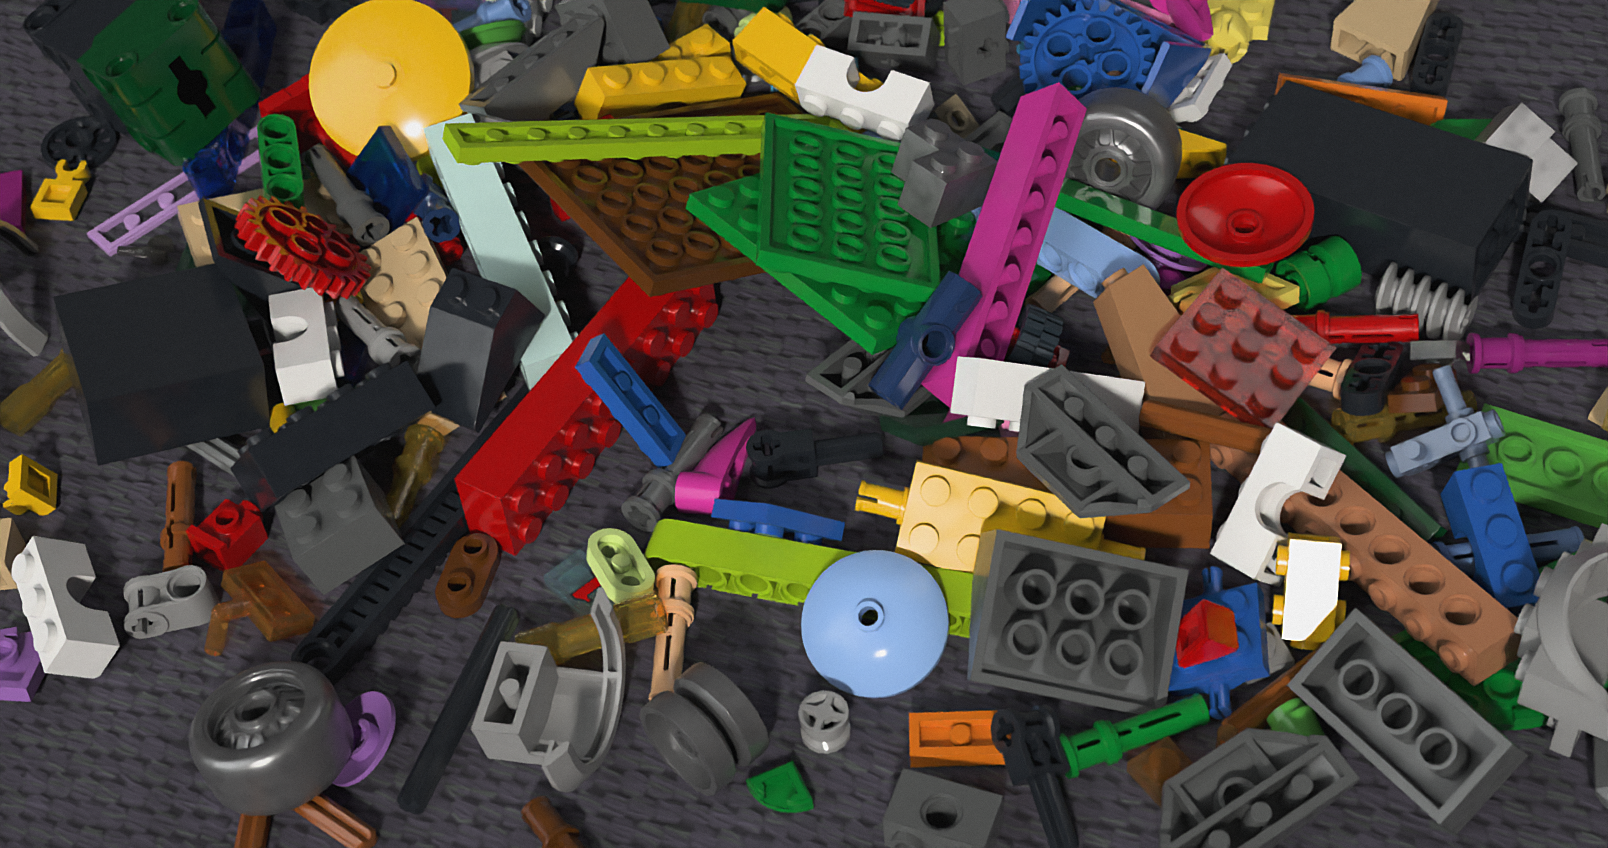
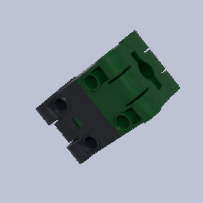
[23,0,261,166]

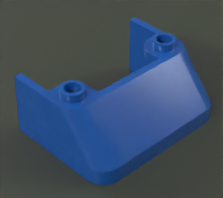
[1006,0,1212,108]

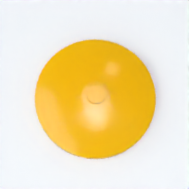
[309,0,475,164]

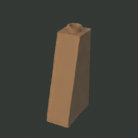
[1093,264,1240,439]

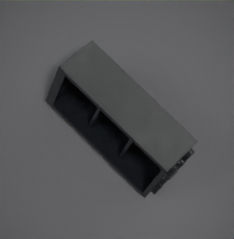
[1223,80,1533,305]

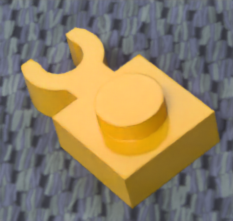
[30,159,91,221]

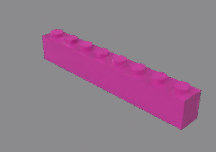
[921,83,1087,408]

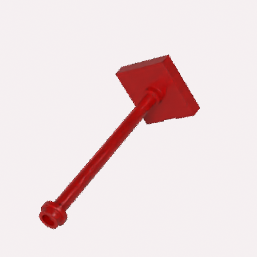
[258,73,463,265]

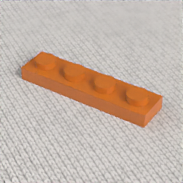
[1275,73,1448,126]

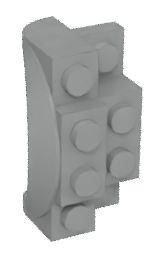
[1514,523,1608,758]

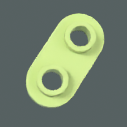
[586,528,655,607]

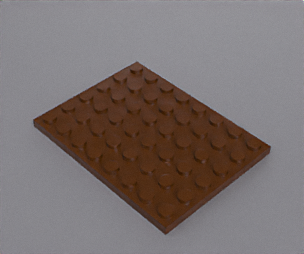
[518,93,803,297]

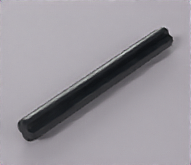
[397,604,519,815]

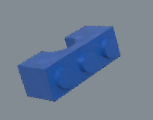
[1440,463,1540,618]

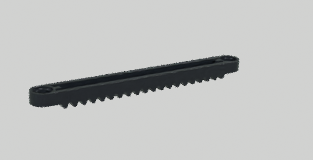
[291,383,529,686]

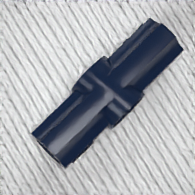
[868,271,983,410]

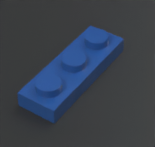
[575,333,686,468]

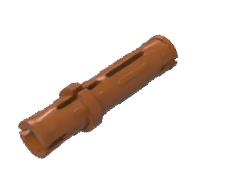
[160,461,197,573]

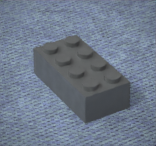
[1287,608,1528,834]

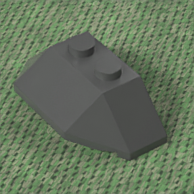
[459,14,604,122]
[805,333,932,418]
[1016,365,1190,519]
[1158,728,1360,848]

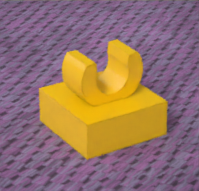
[3,454,58,516]

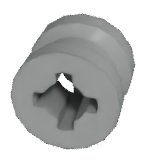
[798,691,851,754]

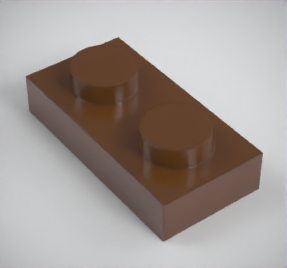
[1387,364,1458,414]

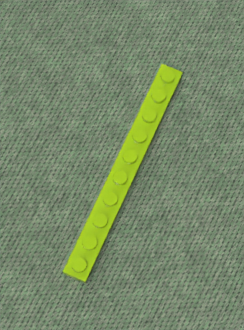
[442,114,849,166]

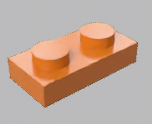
[909,710,1011,767]

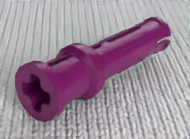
[1465,333,1608,374]

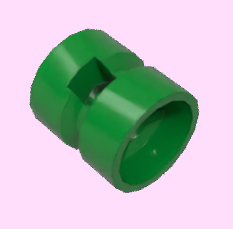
[1276,236,1362,313]

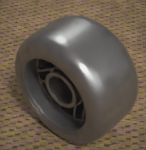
[1065,87,1182,210]
[189,661,353,816]

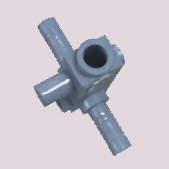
[1385,365,1505,479]

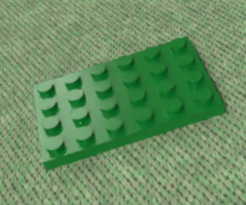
[756,112,940,303]

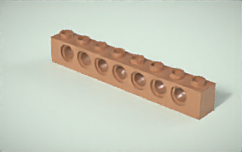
[1210,397,1522,686]

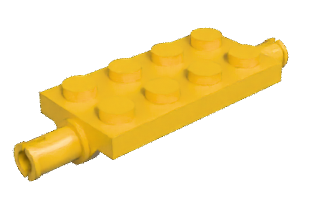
[854,460,1146,574]

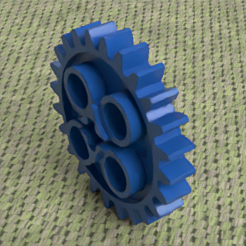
[1019,0,1155,100]

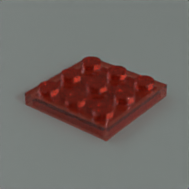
[1149,267,1337,429]

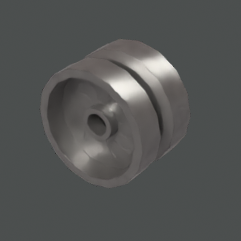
[640,662,770,796]

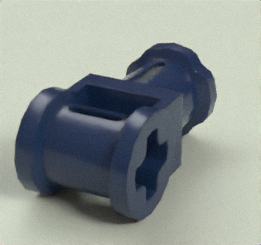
[406,173,461,243]

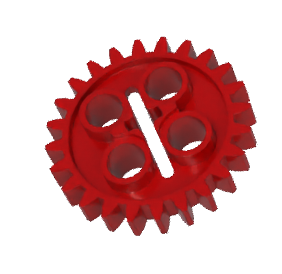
[234,195,371,299]

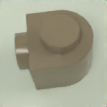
[927,94,980,139]

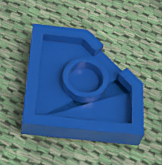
[711,499,845,546]

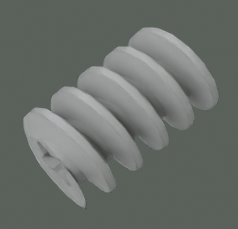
[1374,262,1478,346]

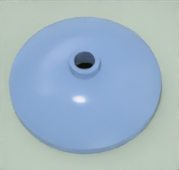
[801,550,950,698]

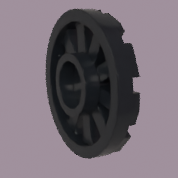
[41,117,118,171]

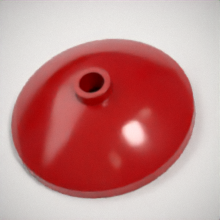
[1177,163,1314,267]

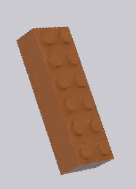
[922,436,1213,549]

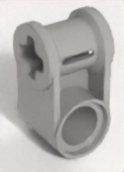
[123,565,220,639]

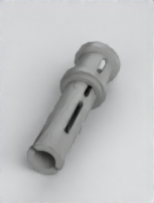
[334,295,421,376]

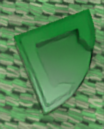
[746,761,814,813]

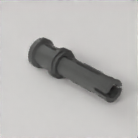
[1558,88,1606,201]
[304,145,390,247]
[621,414,724,532]

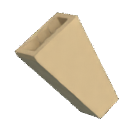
[1331,0,1439,81]

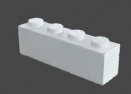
[950,356,1145,434]

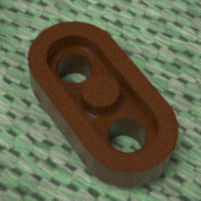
[435,533,501,618]

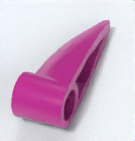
[1149,0,1213,41]
[675,417,757,515]

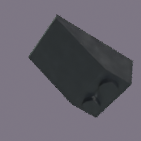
[198,197,329,322]
[417,268,545,433]

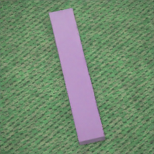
[86,125,259,256]

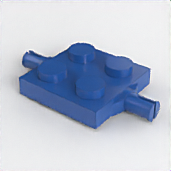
[1168,566,1270,719]

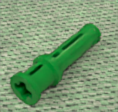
[1060,693,1210,780]

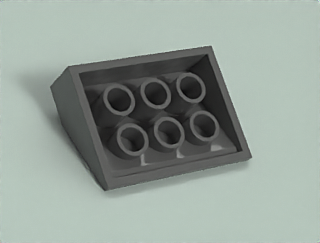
[967,529,1189,715]

